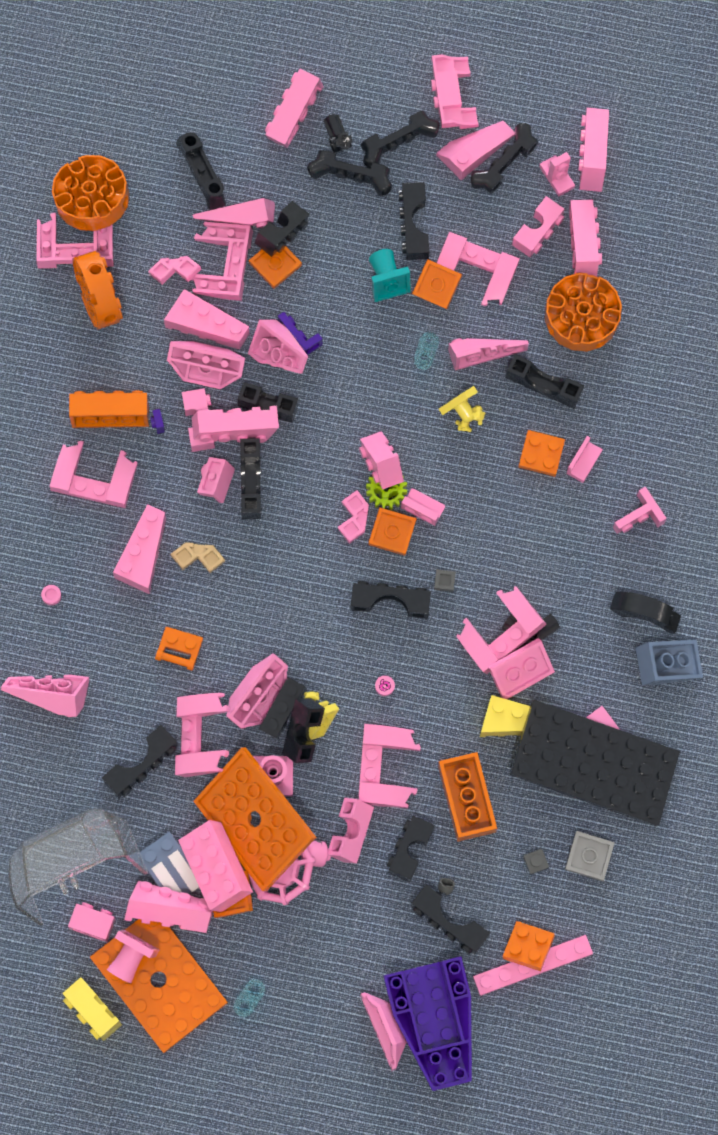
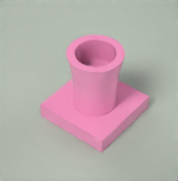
[253,755,293,797]
[107,930,159,983]

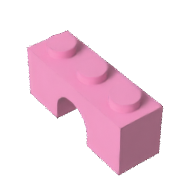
[512,196,564,257]
[182,388,218,452]
[328,798,374,864]

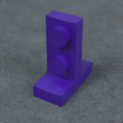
[278,312,323,355]

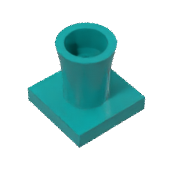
[369,249,411,302]

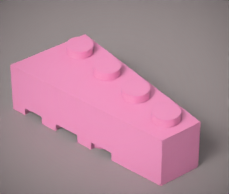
[265,69,324,148]
[569,200,602,277]
[164,289,249,350]
[192,406,279,443]
[113,504,166,594]
[124,881,213,933]

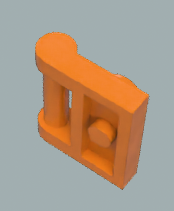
[155,627,203,671]

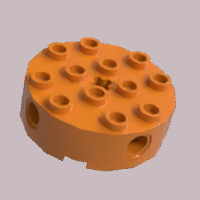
[52,155,130,231]
[72,251,123,330]
[545,273,622,352]

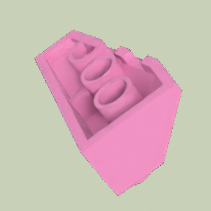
[436,121,515,180]
[193,198,275,228]
[248,320,308,374]
[1,675,89,717]

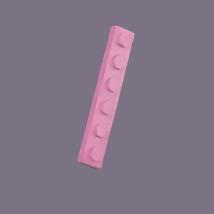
[473,935,593,996]

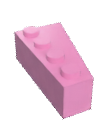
[578,108,609,192]

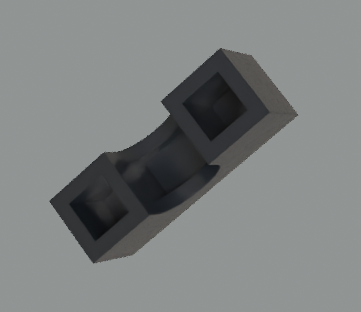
[254,201,309,257]
[237,382,298,423]
[259,677,307,740]
[282,698,325,763]
[387,816,435,882]

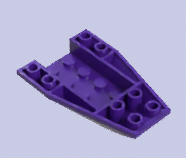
[383,956,472,1091]

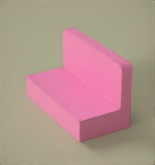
[567,436,603,483]
[197,457,235,503]
[401,488,445,526]

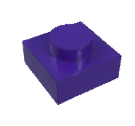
[150,409,165,434]

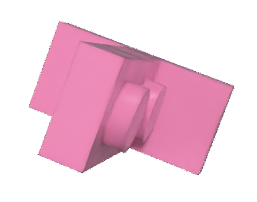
[539,152,575,197]
[613,487,666,534]

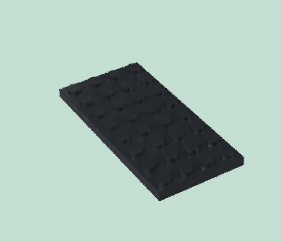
[510,700,680,827]

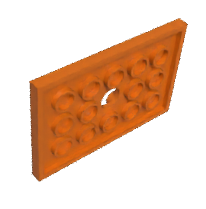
[193,747,316,891]
[90,919,228,1054]

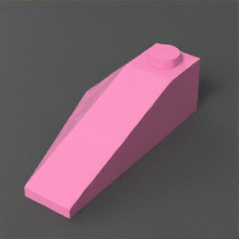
[448,338,529,370]

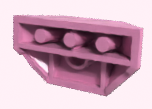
[167,341,245,389]
[226,654,288,729]
[360,992,407,1071]

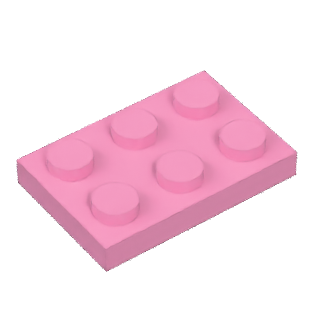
[488,638,555,699]

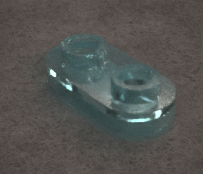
[414,332,439,370]
[234,979,265,1018]

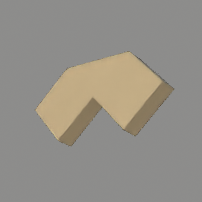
[171,542,225,573]

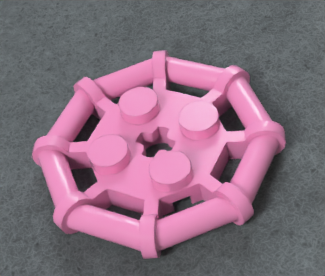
[248,848,315,905]

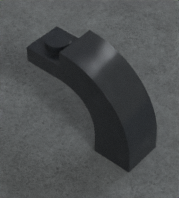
[610,592,681,633]

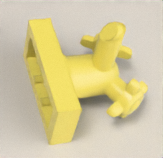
[439,386,485,432]
[304,691,339,740]

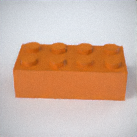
[69,390,149,428]
[438,752,497,842]

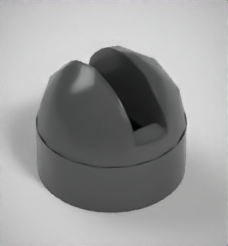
[438,878,455,895]

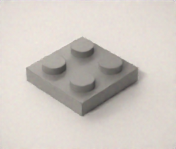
[565,831,615,881]

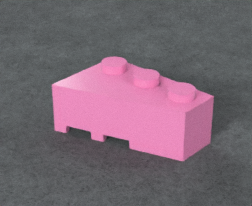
[359,431,404,490]

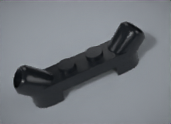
[360,111,440,168]
[471,123,539,194]
[176,132,226,210]
[307,150,392,196]

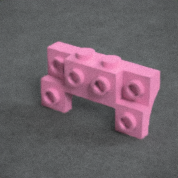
[431,55,478,129]

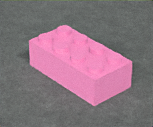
[178,820,253,912]

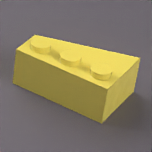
[480,695,530,737]
[62,978,122,1041]

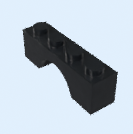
[398,182,429,260]
[505,354,584,409]
[240,438,261,519]
[350,581,431,619]
[102,725,178,798]
[411,884,490,955]

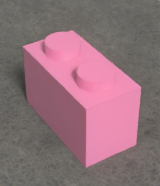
[68,902,116,942]

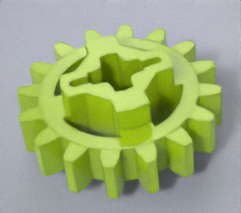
[366,476,407,510]

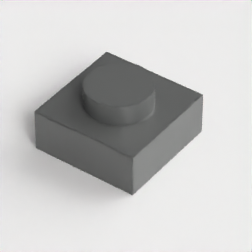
[434,569,456,592]
[523,849,549,875]

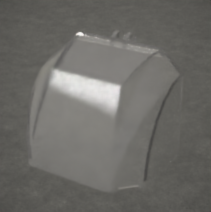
[8,808,148,926]

